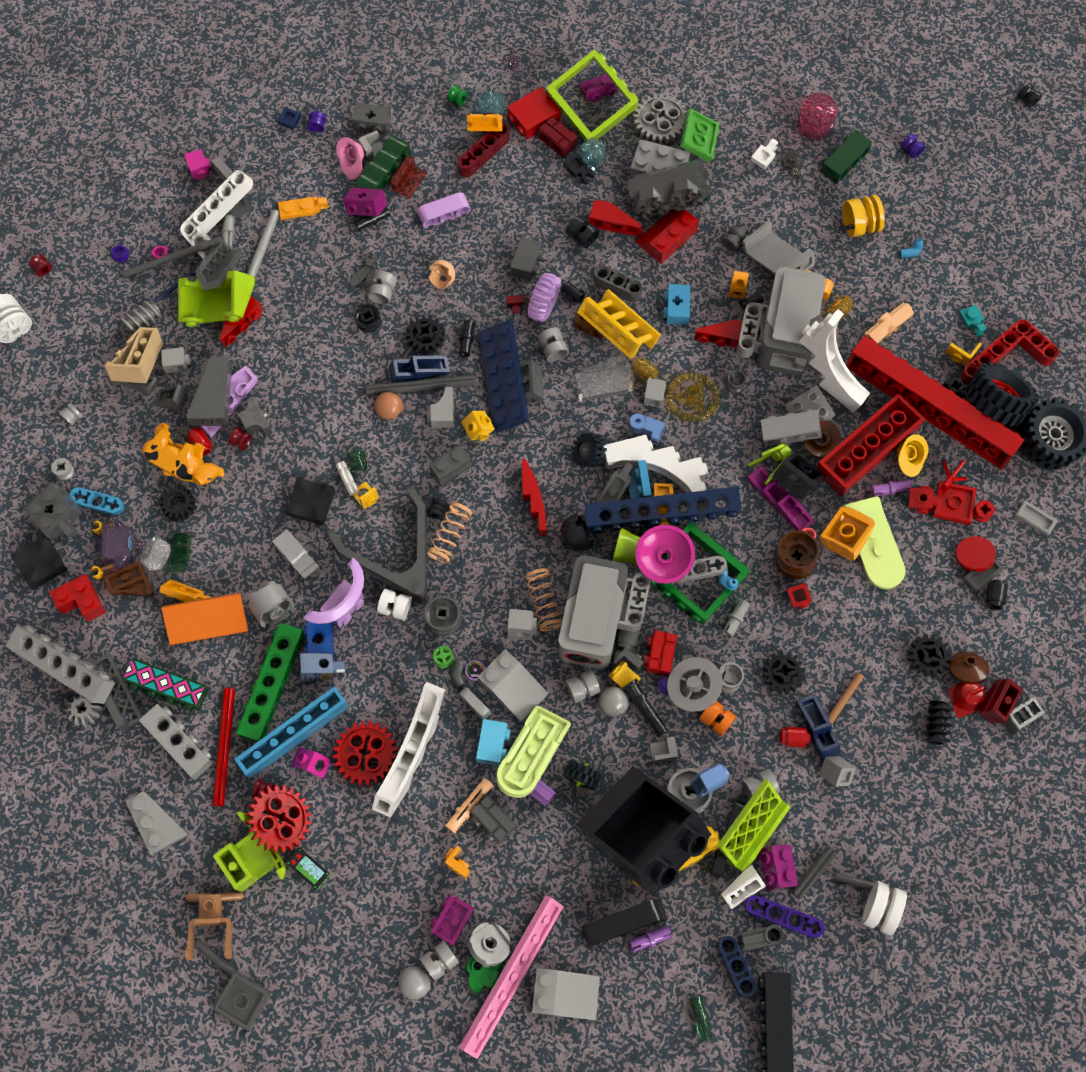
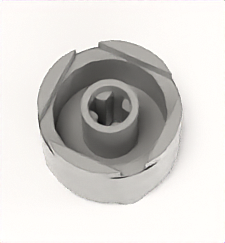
[248,581,294,627]

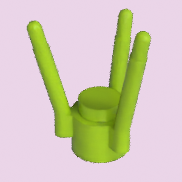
[748,443,791,485]

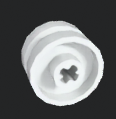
[862,881,907,936]

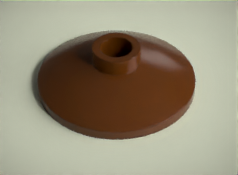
[803,420,841,457]
[949,652,989,683]

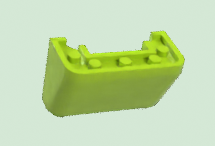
[178,270,255,327]

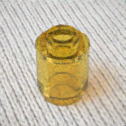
[827,295,854,320]
[632,357,660,382]

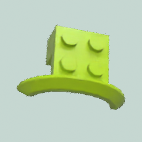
[213,812,286,892]

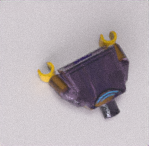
[91,521,145,579]

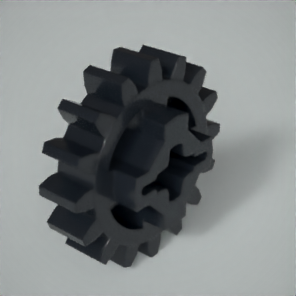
[405,315,445,354]
[907,634,952,677]
[762,651,806,695]

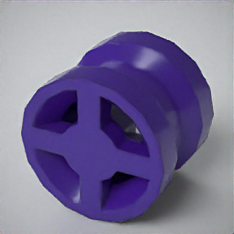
[307,111,326,133]

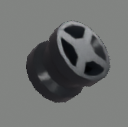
[426,498,449,520]

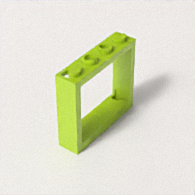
[546,49,638,146]

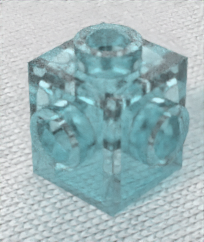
[476,91,507,115]
[580,137,606,170]

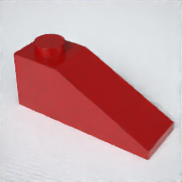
[589,200,642,237]

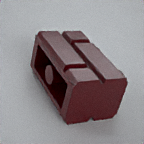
[538,117,578,158]
[978,678,1023,724]

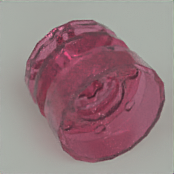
[797,93,838,140]

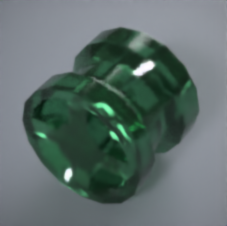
[347,451,367,472]

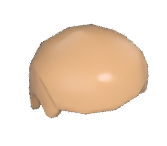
[429,260,455,289]

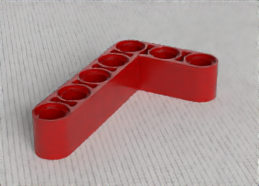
[960,319,1059,385]

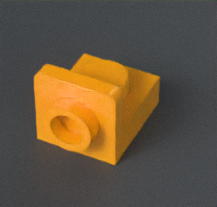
[445,846,470,880]

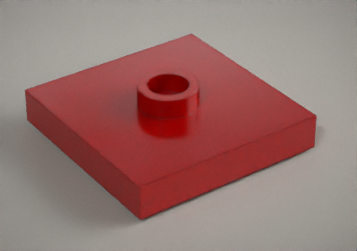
[932,480,977,525]

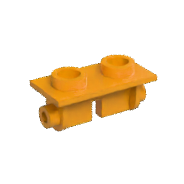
[467,113,502,131]

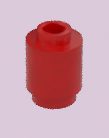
[187,427,213,456]
[780,726,810,748]

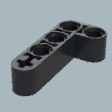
[581,899,668,947]

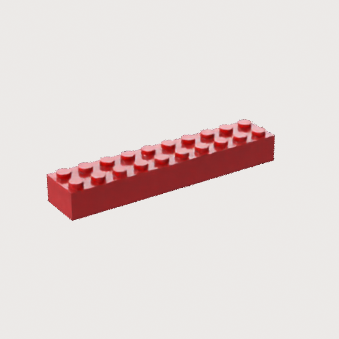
[846,336,1025,470]

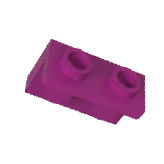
[579,74,618,102]

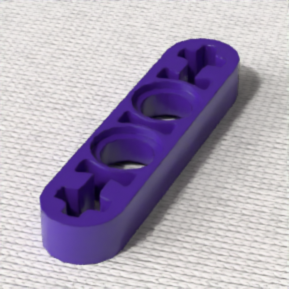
[745,895,825,938]

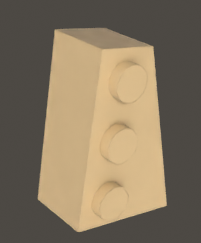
[105,327,163,383]

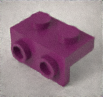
[759,844,798,891]
[430,895,475,946]

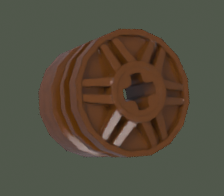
[776,530,819,580]

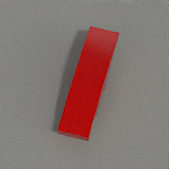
[522,459,547,536]

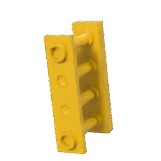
[577,289,661,359]

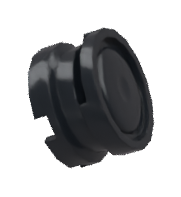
[355,304,381,332]

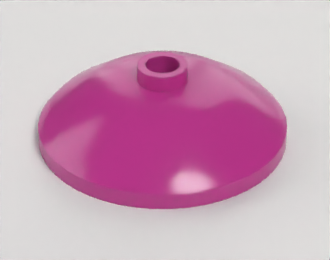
[636,525,695,584]

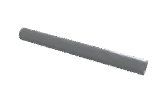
[247,210,280,277]

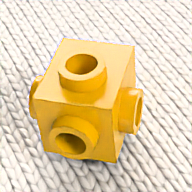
[461,411,494,441]

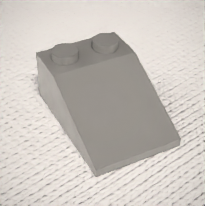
[478,649,549,722]
[532,968,600,1021]

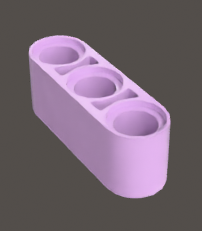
[417,192,471,228]

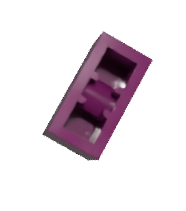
[343,188,387,217]

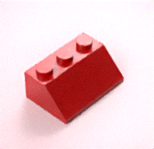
[635,209,699,264]

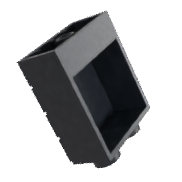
[576,766,712,896]

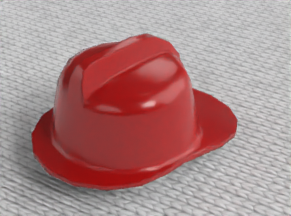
[947,682,985,718]

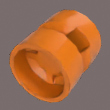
[699,701,737,737]

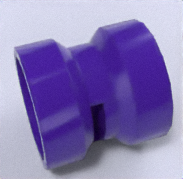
[900,134,926,159]

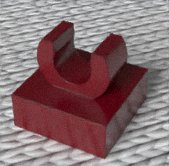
[506,295,525,314]

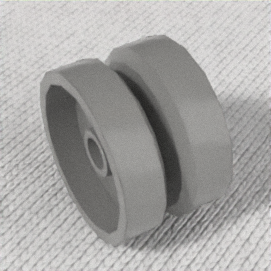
[666,768,713,814]

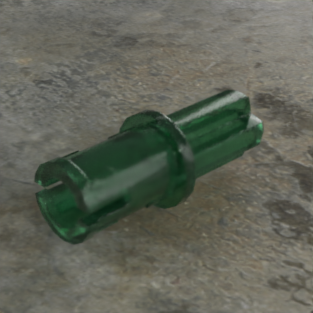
[689,996,712,1041]

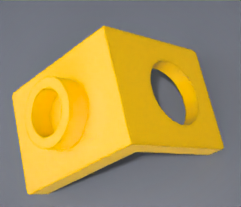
[945,342,982,366]
[353,482,379,509]
[608,661,641,691]

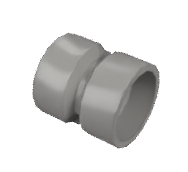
[367,271,397,305]
[538,327,569,362]
[719,662,744,694]
[565,669,601,704]
[742,769,780,800]
[420,941,459,981]

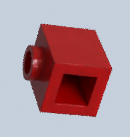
[787,582,812,609]

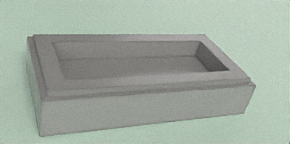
[1014,500,1058,537]

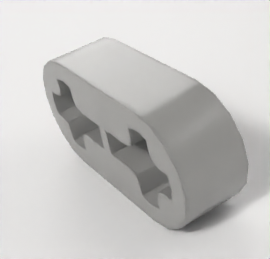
[458,687,491,720]

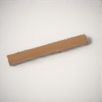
[828,673,864,724]

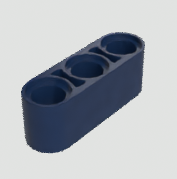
[717,936,756,997]

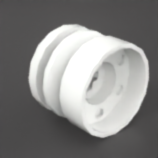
[0,294,32,343]

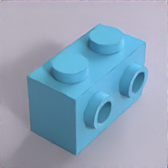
[476,719,511,766]

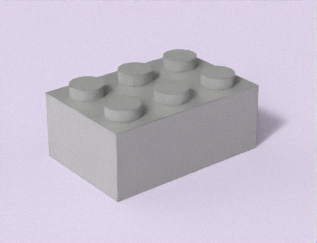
[630,139,691,176]

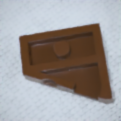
[103,561,154,596]

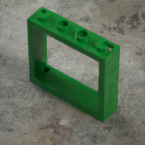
[650,522,750,625]

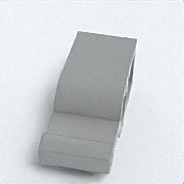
[272,529,320,580]

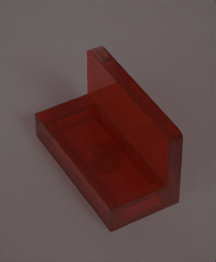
[390,156,427,199]

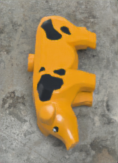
[142,423,224,486]

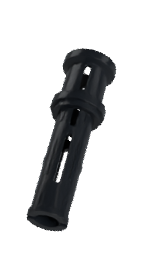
[622,678,668,737]

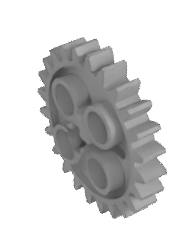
[633,93,687,144]

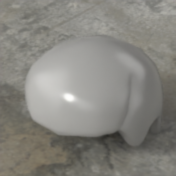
[598,687,629,717]
[398,966,431,1000]

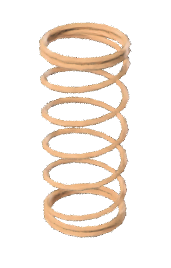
[427,502,472,563]
[525,568,562,631]

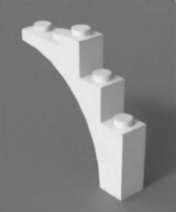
[799,309,870,412]
[604,435,708,510]
[372,682,445,818]

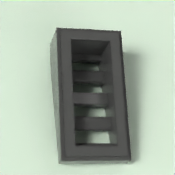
[1003,696,1045,735]

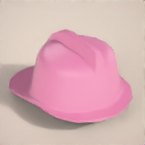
[336,137,364,180]

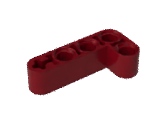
[458,112,510,178]

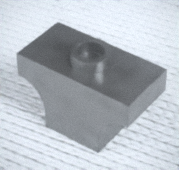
[238,396,273,436]

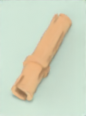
[445,778,493,834]

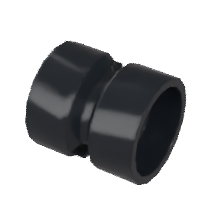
[566,215,600,248]

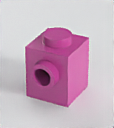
[184,149,212,180]

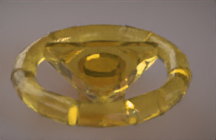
[666,372,720,422]

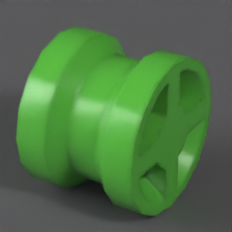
[433,646,453,669]

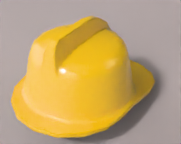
[897,434,928,477]

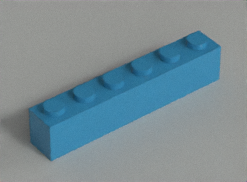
[234,686,349,780]

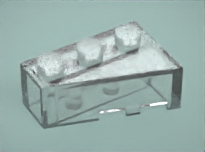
[575,351,634,401]

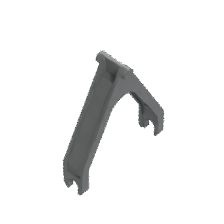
[327,485,427,604]

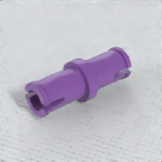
[871,479,912,497]
[628,925,672,953]

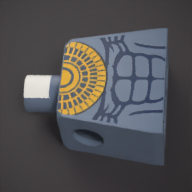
[300,653,345,682]

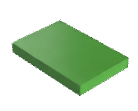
[680,108,719,162]

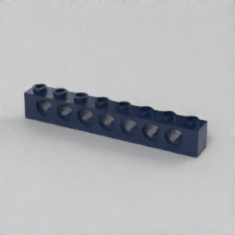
[584,487,742,533]

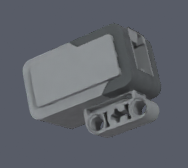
[737,267,826,376]
[558,556,650,670]

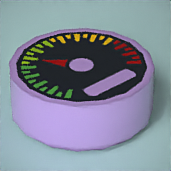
[465,660,485,681]

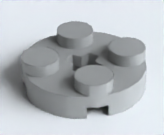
[467,923,510,968]

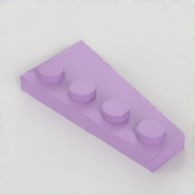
[187,365,258,438]

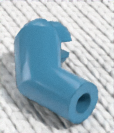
[899,238,924,258]
[718,565,738,590]

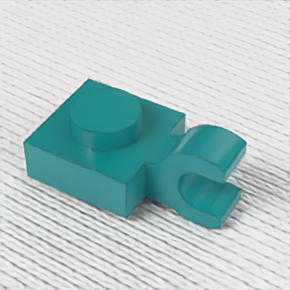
[958,305,986,337]

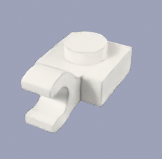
[751,139,778,170]

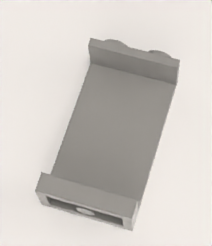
[743,221,815,275]

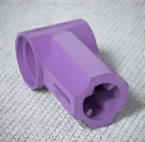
[530,780,556,807]

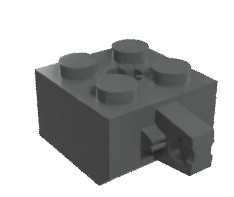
[24,482,82,539]

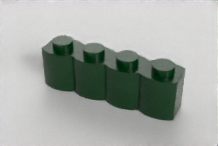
[354,135,411,190]

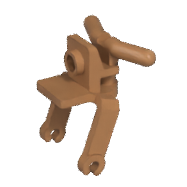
[185,892,244,960]

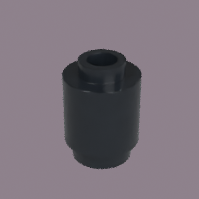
[986,580,1008,610]

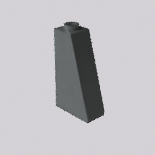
[187,355,232,426]

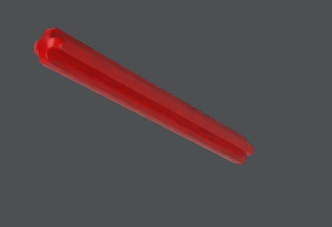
[212,688,235,807]

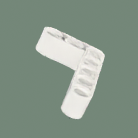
[180,170,253,261]

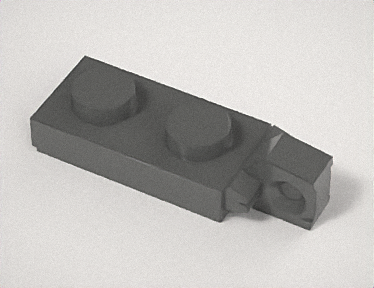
[596,462,633,503]

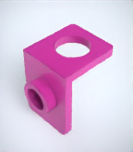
[291,747,331,778]

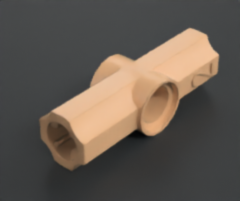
[863,302,914,344]

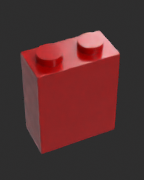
[506,87,561,139]

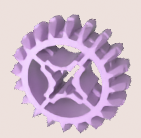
[528,273,561,322]

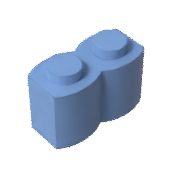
[690,763,729,798]

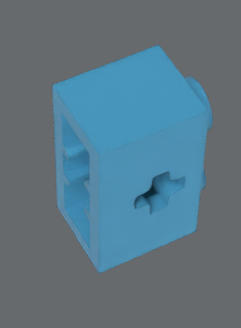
[663,284,690,325]

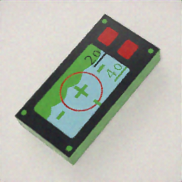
[286,847,331,890]

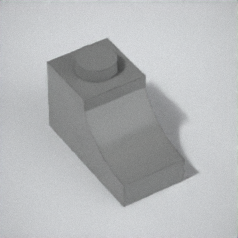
[427,387,454,428]

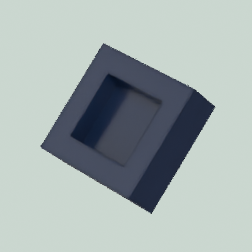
[277,107,301,130]

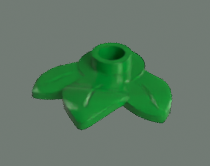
[466,956,505,994]

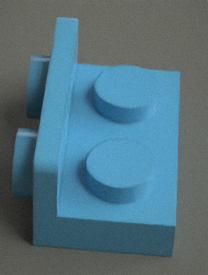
[628,460,651,499]

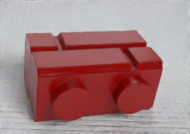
[643,630,677,676]

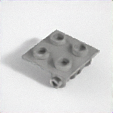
[786,385,836,422]

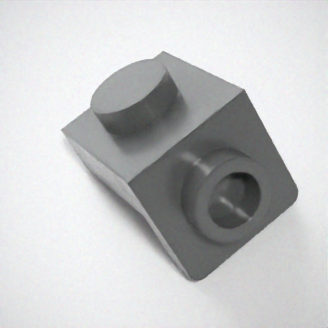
[612,647,644,673]

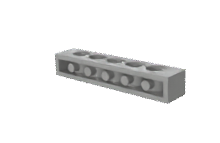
[6,625,115,704]

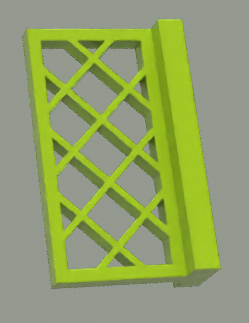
[717,779,791,873]

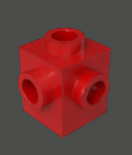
[909,486,938,514]

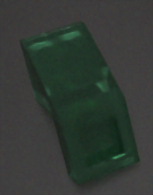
[165,533,193,572]

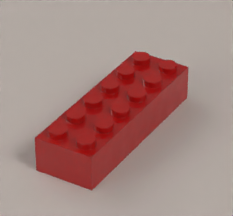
[816,393,925,497]

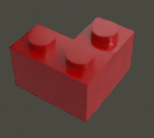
[49,574,107,621]

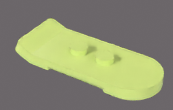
[843,497,905,590]
[496,706,571,798]

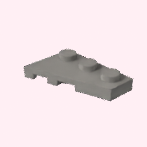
[125,791,189,856]

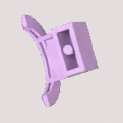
[304,558,364,628]

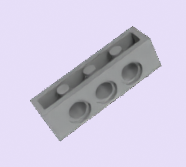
[139,704,213,780]

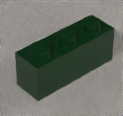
[821,130,872,184]

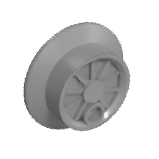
[667,657,723,712]

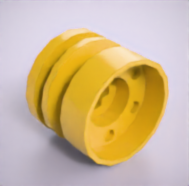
[842,194,885,238]

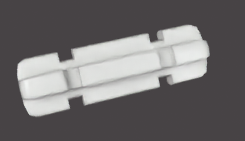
[336,461,358,496]

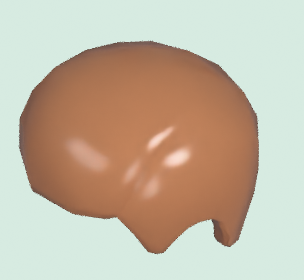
[374,392,404,420]

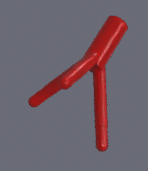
[941,460,967,491]

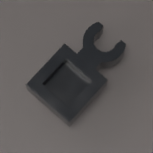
[563,153,595,184]

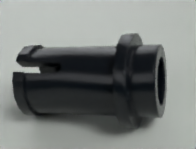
[561,281,585,303]
[739,292,764,311]

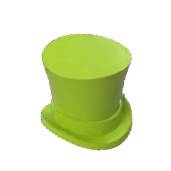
[613,528,641,572]

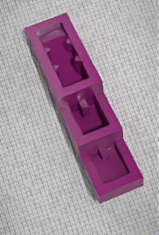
[746,465,815,531]

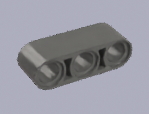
[594,265,643,302]

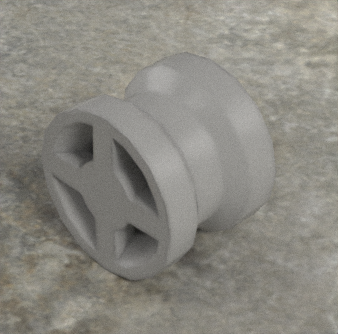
[58,403,83,426]
[51,458,74,480]

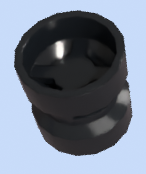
[1018,83,1043,108]

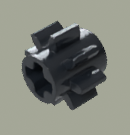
[943,377,966,398]

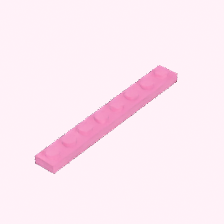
[459,895,564,1059]

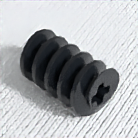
[924,700,954,745]

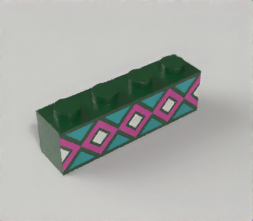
[123,658,209,712]

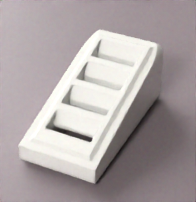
[721,865,766,909]

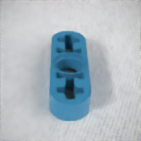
[70,487,124,515]

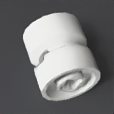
[377,589,412,621]

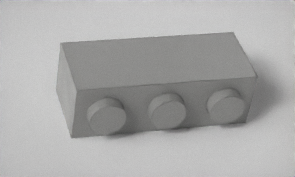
[761,409,822,446]

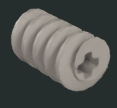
[120,297,162,333]

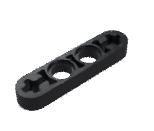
[710,799,746,878]

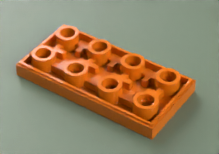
[161,592,249,645]

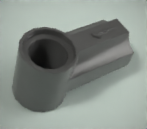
[740,925,784,951]

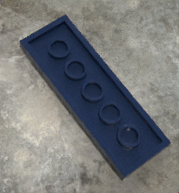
[478,320,529,433]

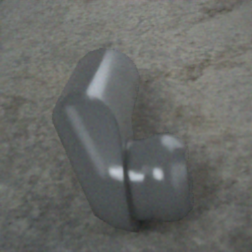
[450,659,467,689]

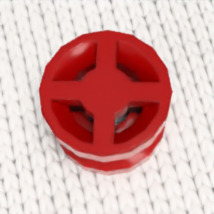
[973,500,995,523]

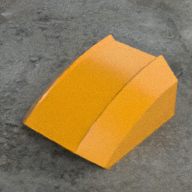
[820,506,876,561]

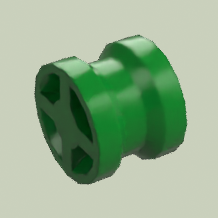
[447,85,468,107]

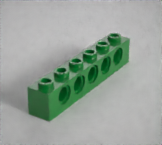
[236,623,304,743]

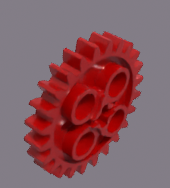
[332,721,399,787]
[245,785,312,853]

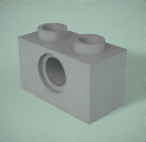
[508,609,537,640]

